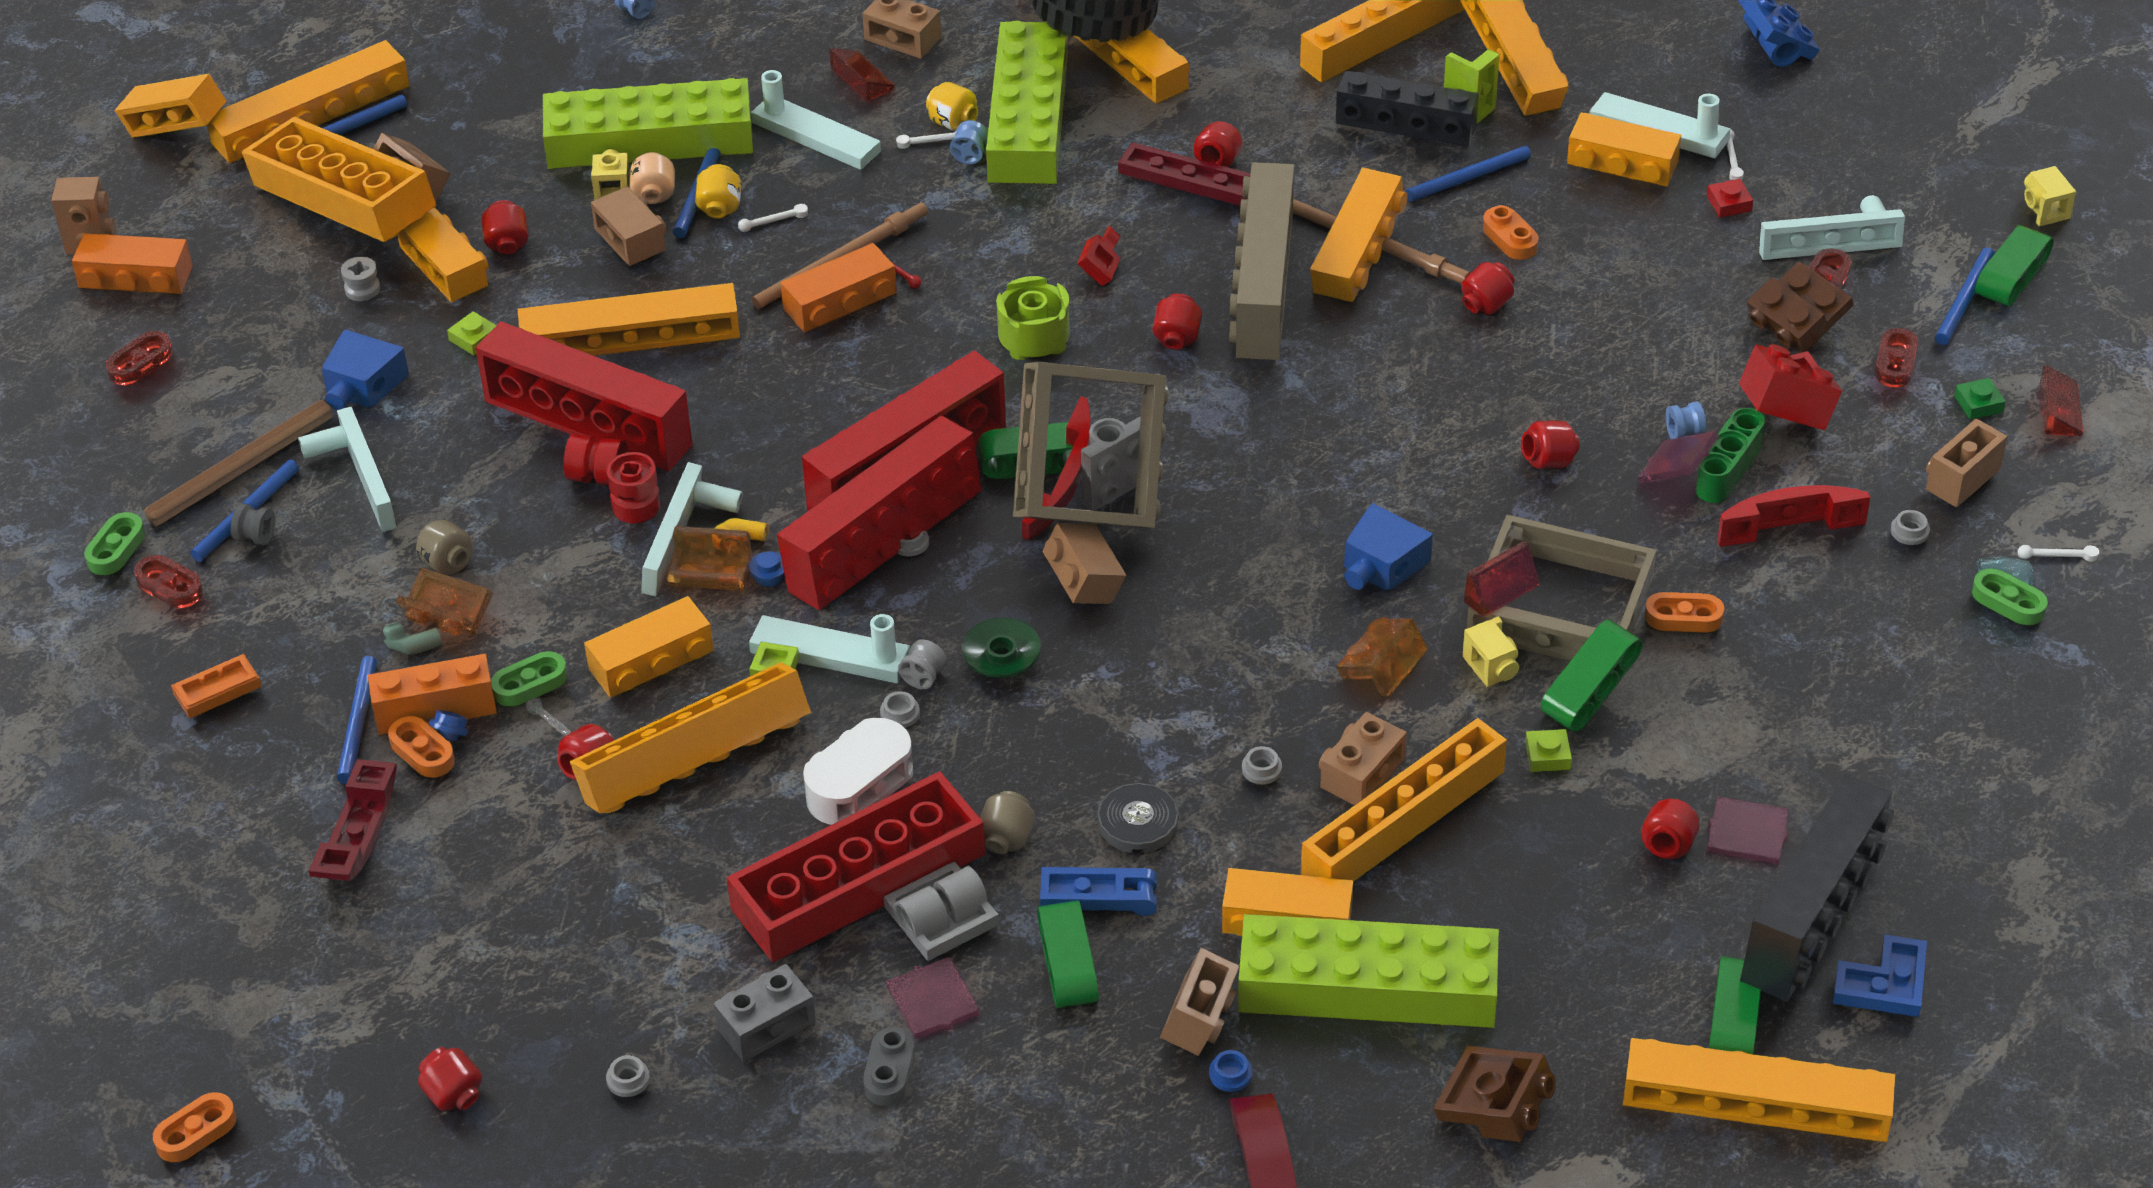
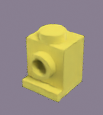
[591,149,630,200]
[2024,166,2076,227]
[1463,616,1519,687]

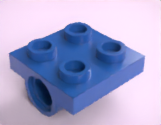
[1738,0,1820,67]

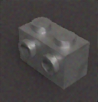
[713,964,816,1062]

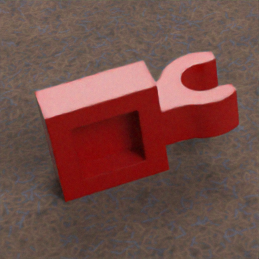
[1077,226,1120,286]

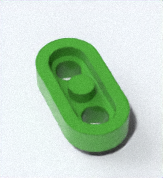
[84,512,145,575]
[1972,568,2048,625]
[491,651,567,706]

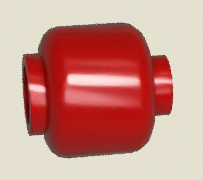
[1193,121,1243,168]
[481,200,529,255]
[1461,262,1515,315]
[1152,294,1202,350]
[1521,420,1580,469]
[557,724,614,781]
[1641,798,1699,860]
[418,1047,483,1111]

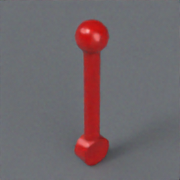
[880,249,922,289]

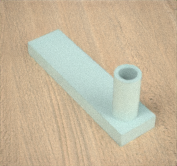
[751,70,881,170]
[1590,92,1730,158]
[1759,195,1905,260]
[298,407,397,533]
[641,462,743,597]
[749,614,910,683]

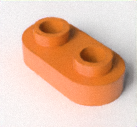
[1483,205,1539,260]
[1644,592,1725,632]
[388,716,455,778]
[153,1092,236,1162]

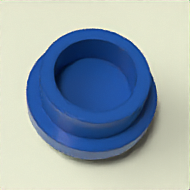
[749,551,785,587]
[429,710,469,741]
[1209,1050,1252,1092]

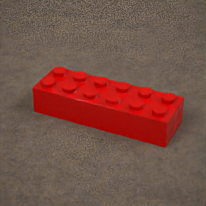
[475,321,693,472]
[802,350,1006,511]
[777,416,982,611]
[726,771,985,963]

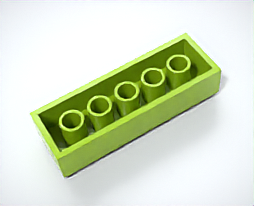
[986,21,1068,184]
[543,78,753,169]
[1238,914,1499,1028]

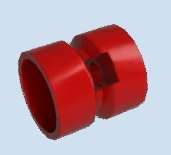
[564,432,629,486]
[606,452,661,523]

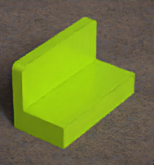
[1444,49,1500,123]

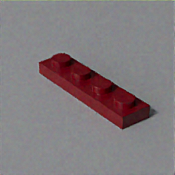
[1118,142,1251,206]

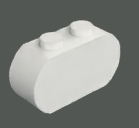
[803,718,913,825]

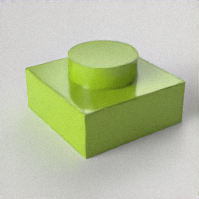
[447,311,497,356]
[749,641,799,676]
[1525,729,1572,772]

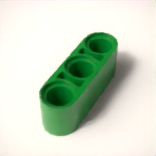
[1975,225,2054,307]
[1695,408,1765,503]
[978,422,1073,479]
[1540,619,1643,733]
[1037,900,1099,1009]
[1709,956,1761,1054]

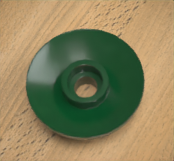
[962,617,1041,678]

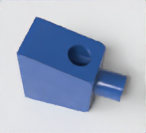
[322,329,409,410]
[1344,503,1433,590]

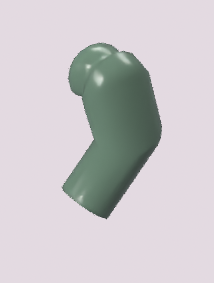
[383,622,442,655]

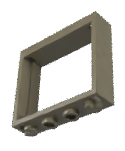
[1013,362,1169,528]
[1467,515,1657,661]

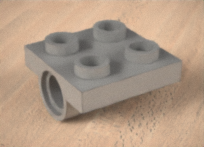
[1081,417,1141,511]
[884,861,999,961]

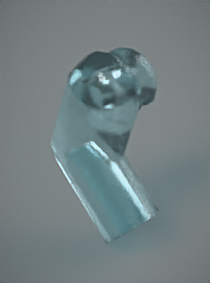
[1976,556,2035,585]

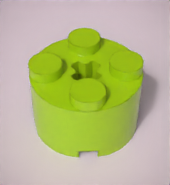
[996,276,1070,360]

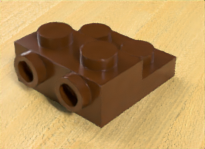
[1746,261,1854,353]
[1433,1046,1556,1142]

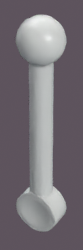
[1726,129,1744,180]
[896,131,956,149]
[738,204,808,232]
[2018,545,2099,562]

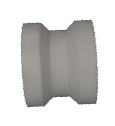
[341,257,380,301]
[898,639,947,689]

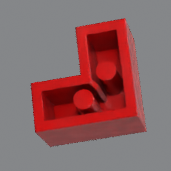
[1739,344,1842,431]

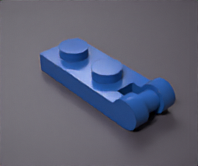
[1040,867,1158,916]

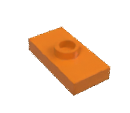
[171,654,262,719]

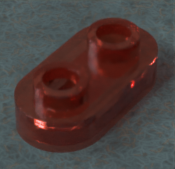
[1808,248,1851,289]
[1874,328,1918,388]
[106,331,173,386]
[134,555,203,608]

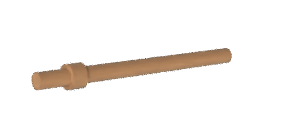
[1293,199,1471,284]
[751,202,928,310]

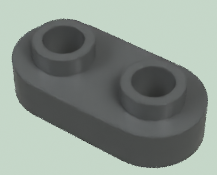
[863,1027,915,1106]

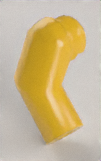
[713,518,769,548]

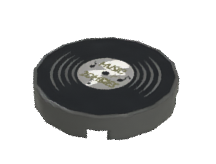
[1097,783,1179,853]

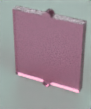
[1637,430,1719,484]
[1707,796,1789,864]
[886,957,980,1039]

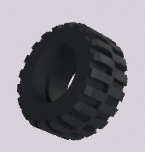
[1031,0,1159,42]

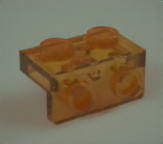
[667,526,752,591]
[396,568,493,636]
[1336,617,1427,696]

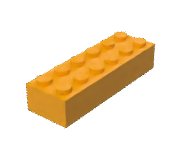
[241,117,437,242]

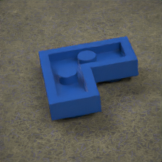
[1833,934,1927,1017]

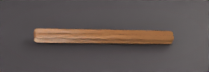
[144,400,333,527]

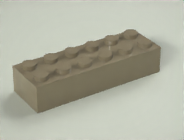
[1229,162,1294,360]

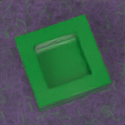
[1954,377,2006,420]

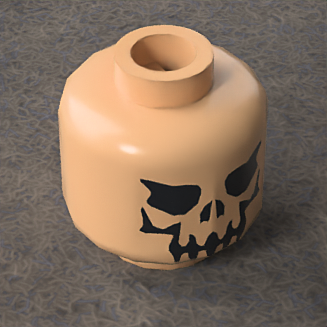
[629,152,675,204]

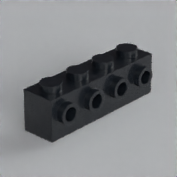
[1336,71,1479,147]

